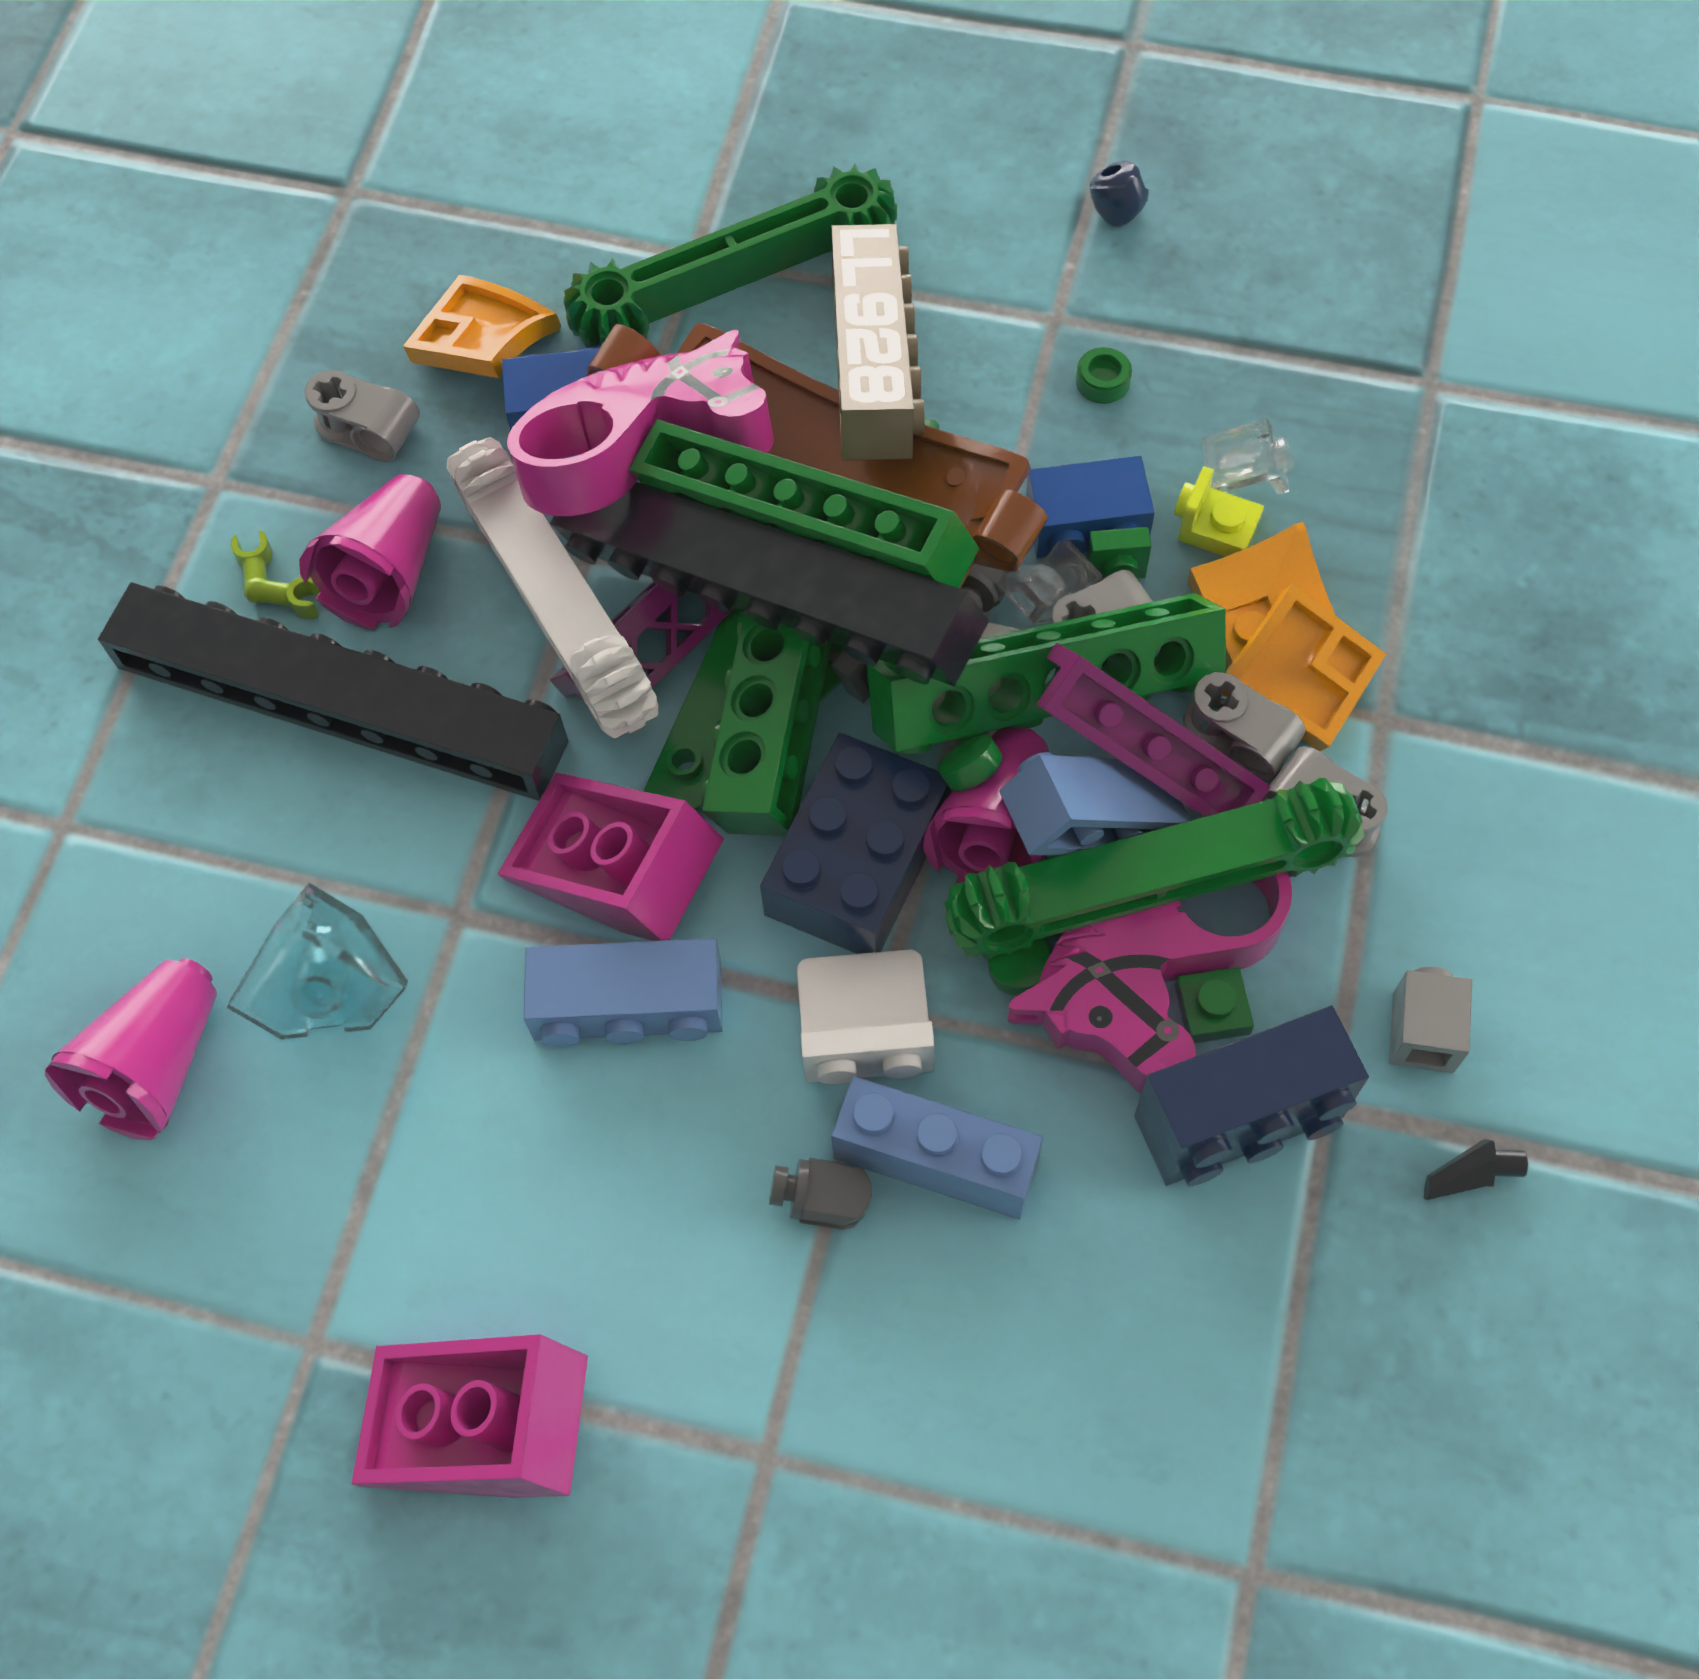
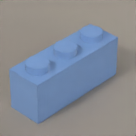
[999,752,1191,855]
[524,938,723,1047]
[831,1076,1043,1220]

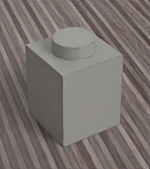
[1389,967,1472,1073]

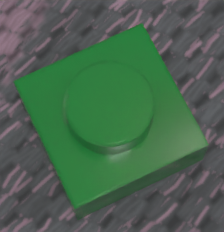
[1086,527,1152,582]
[1175,967,1254,1043]

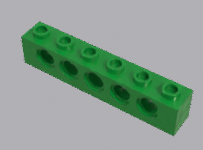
[629,419,979,588]
[867,593,1226,754]
[701,611,832,836]

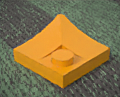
[403,275,562,378]
[1187,522,1336,669]
[1222,584,1386,751]

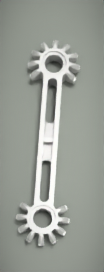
[447,437,659,739]

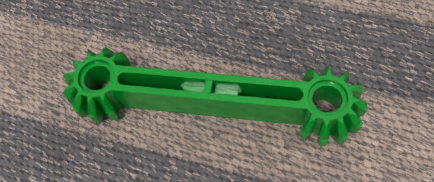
[563,164,897,348]
[944,778,1365,959]

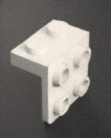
[797,949,935,1084]

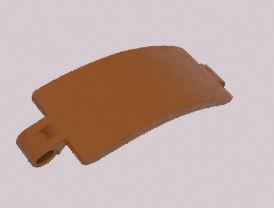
[586,323,1048,589]

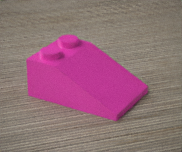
[497,772,724,941]
[351,1334,588,1498]

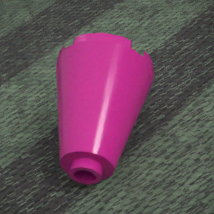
[299,474,441,630]
[923,726,1049,884]
[45,958,217,1141]

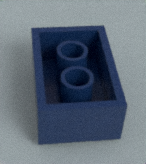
[760,732,951,954]
[1134,1005,1369,1186]

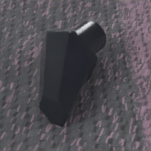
[1424,1139,1528,1200]

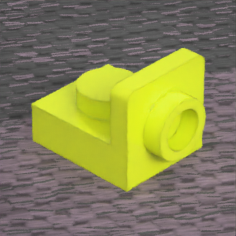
[1174,466,1264,557]

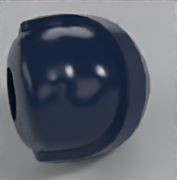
[1089,161,1149,227]

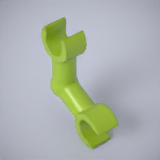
[230,530,320,619]

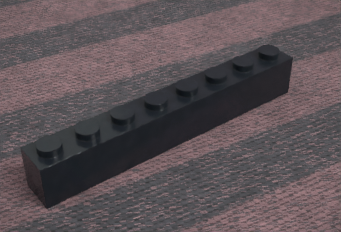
[550,482,989,687]
[98,582,569,801]

